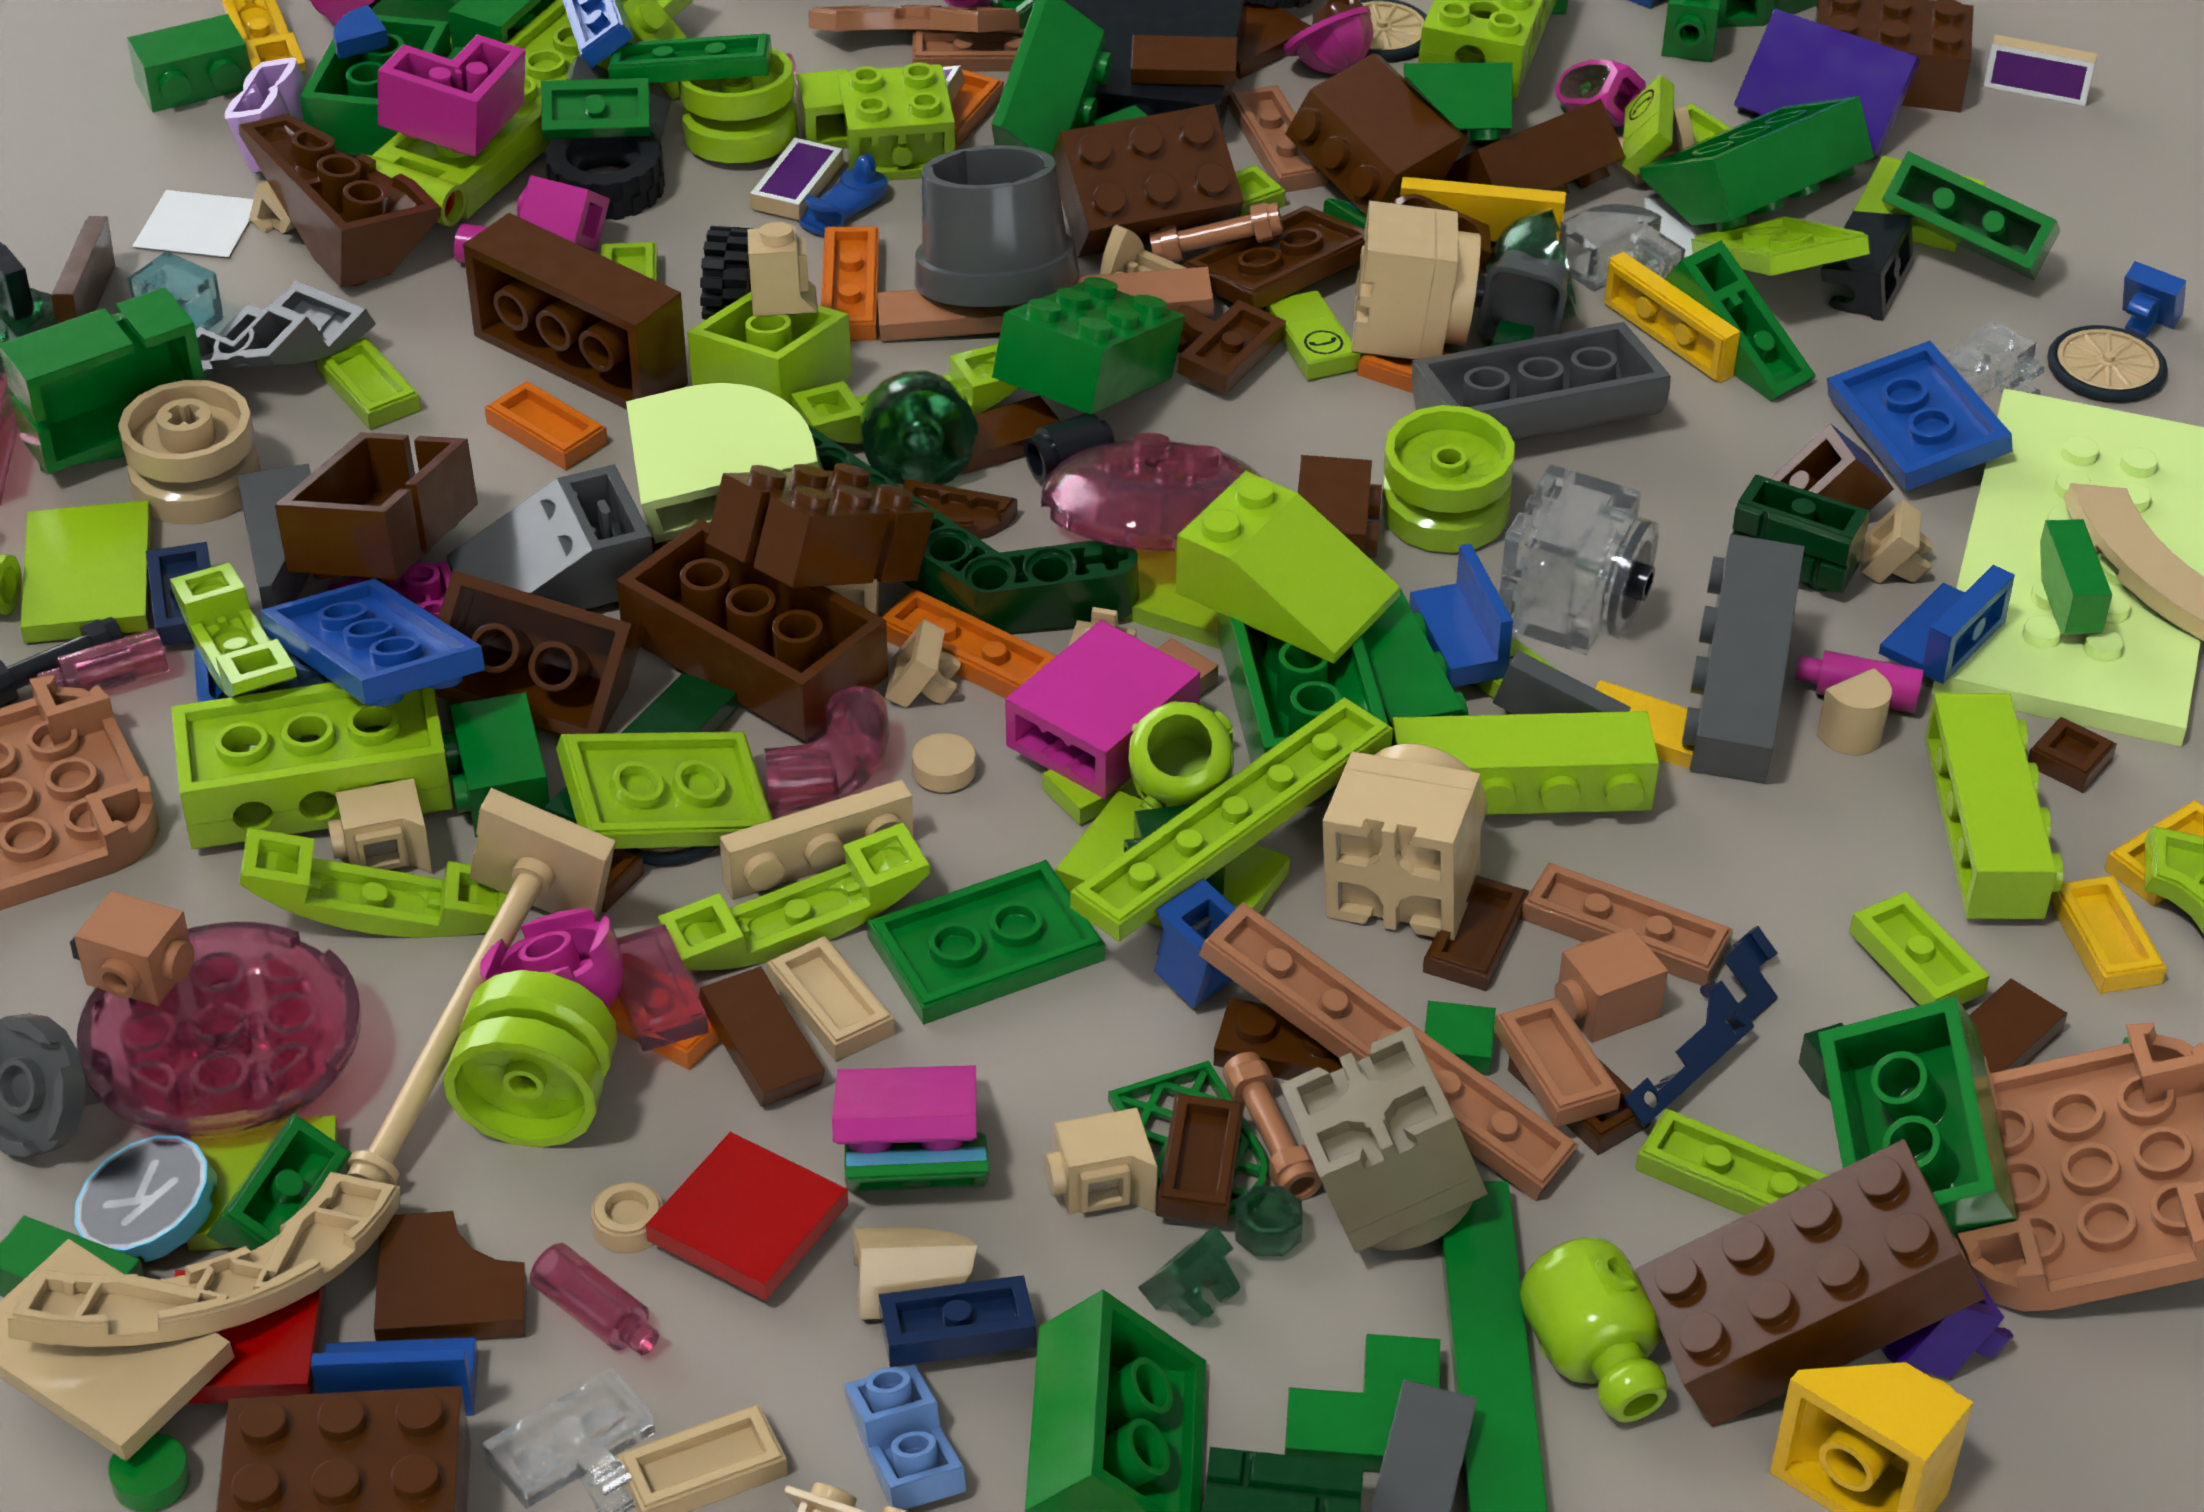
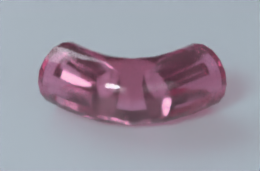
[764,686,890,812]

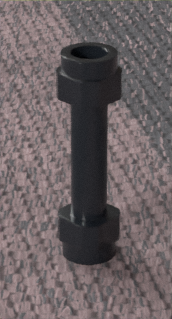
[0,617,126,707]

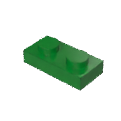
[541,78,651,139]

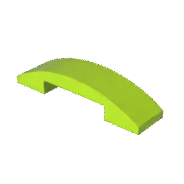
[791,344,1019,444]
[170,562,297,697]
[658,822,930,970]
[239,828,507,938]

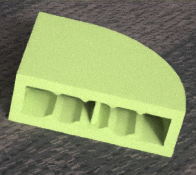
[626,383,823,543]

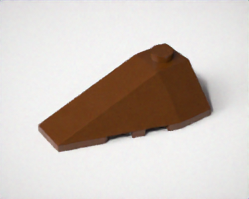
[239,114,441,287]

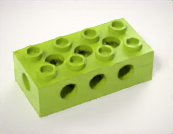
[1418,0,1556,100]
[171,682,453,850]

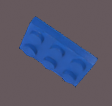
[1827,340,2013,491]

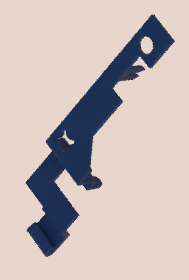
[1623,926,1778,1127]

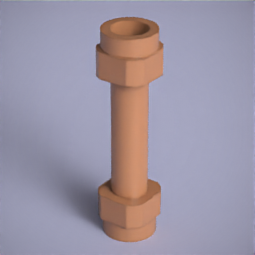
[1149,202,1284,263]
[1222,1052,1322,1202]

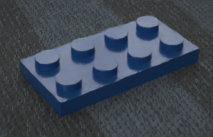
[260,578,485,707]

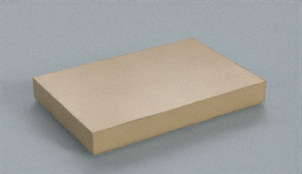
[0,1239,234,1462]

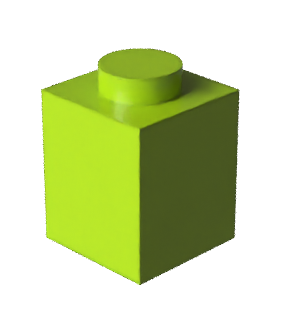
[795,69,847,149]

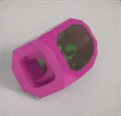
[1555,59,1646,127]

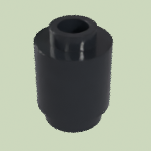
[1024,413,1115,484]

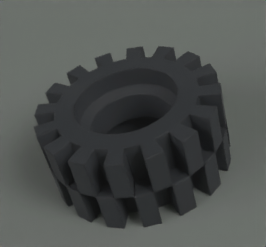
[700,226,753,321]

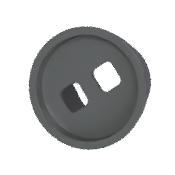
[915,145,1079,307]

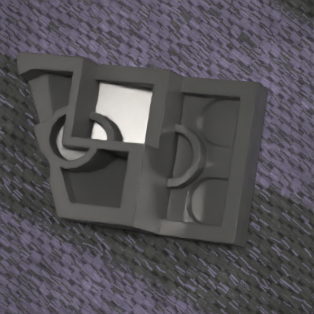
[196,281,376,371]

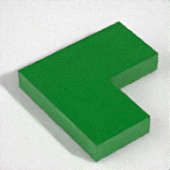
[1285,1334,1440,1472]

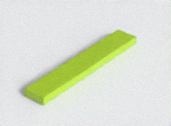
[1070,697,1393,942]

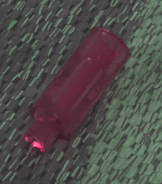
[36,628,169,691]
[530,1243,659,1356]

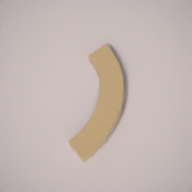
[2063,483,2204,641]
[8,1172,400,1347]

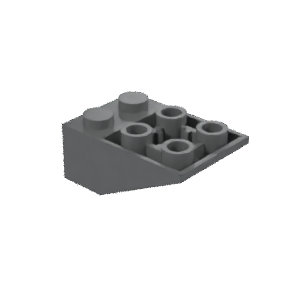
[446,464,653,610]

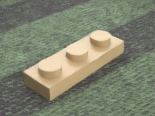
[719,779,914,900]

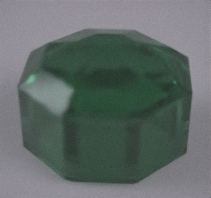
[1234,1186,1303,1256]

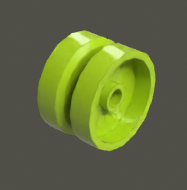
[678,47,798,163]
[1381,405,1515,553]
[443,970,618,1148]

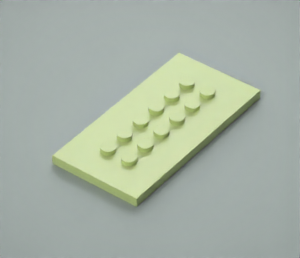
[1931,388,2204,747]

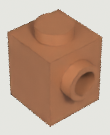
[74,890,194,1006]
[1554,927,1668,1043]

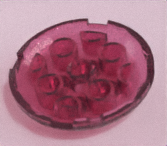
[1040,432,1264,551]
[76,922,361,1139]

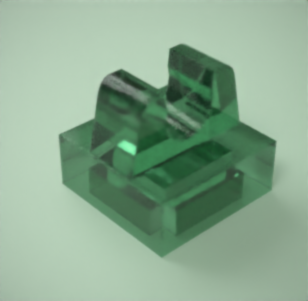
[1138,1226,1240,1326]

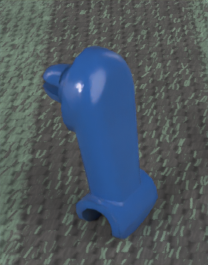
[799,154,888,236]

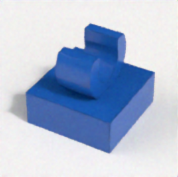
[2122,261,2186,338]

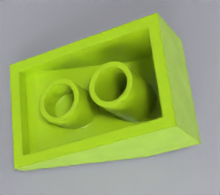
[1176,471,1401,664]

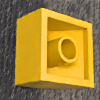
[1770,1362,1973,1512]

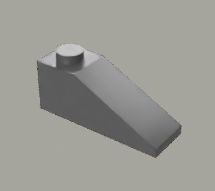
[237,463,311,609]

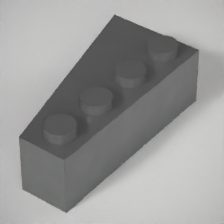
[1681,534,1804,784]

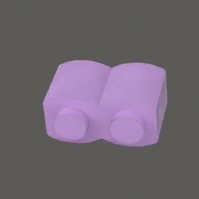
[225,57,307,173]

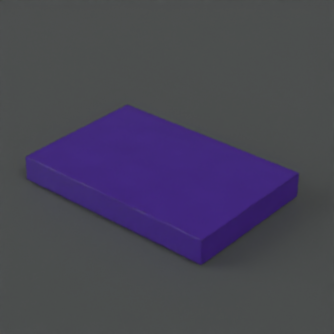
[1733,9,1920,158]

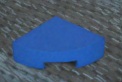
[333,5,389,59]

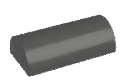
[1412,322,1671,442]

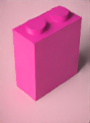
[1005,620,1201,800]

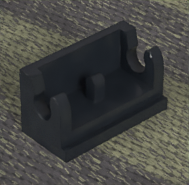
[1821,211,1914,320]

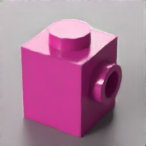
[517,175,610,251]

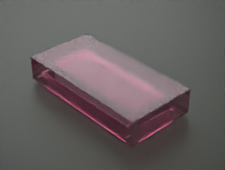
[617,924,709,1052]

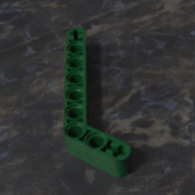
[807,424,1140,634]

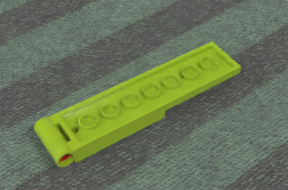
[367,0,693,227]

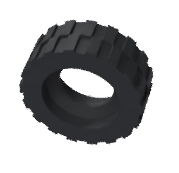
[544,131,665,221]

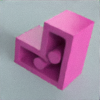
[378,34,526,157]

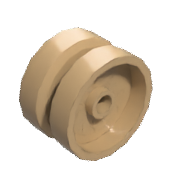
[118,380,261,524]

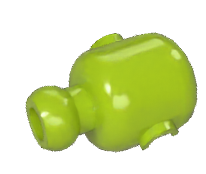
[1128,701,1234,810]
[1520,1237,1667,1422]

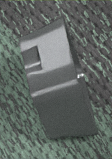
[1477,250,1569,345]

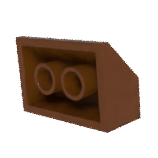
[1285,54,1468,217]
[1444,99,1626,195]
[434,570,646,734]

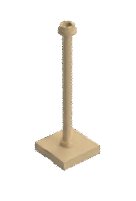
[346,788,616,1185]

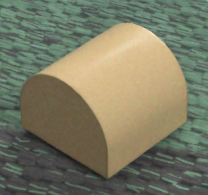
[1817,668,1892,755]

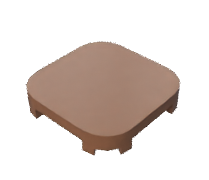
[0,675,159,911]
[1957,1022,2204,1312]

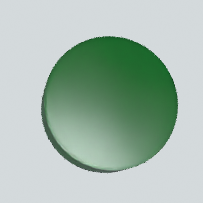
[108,1433,190,1512]

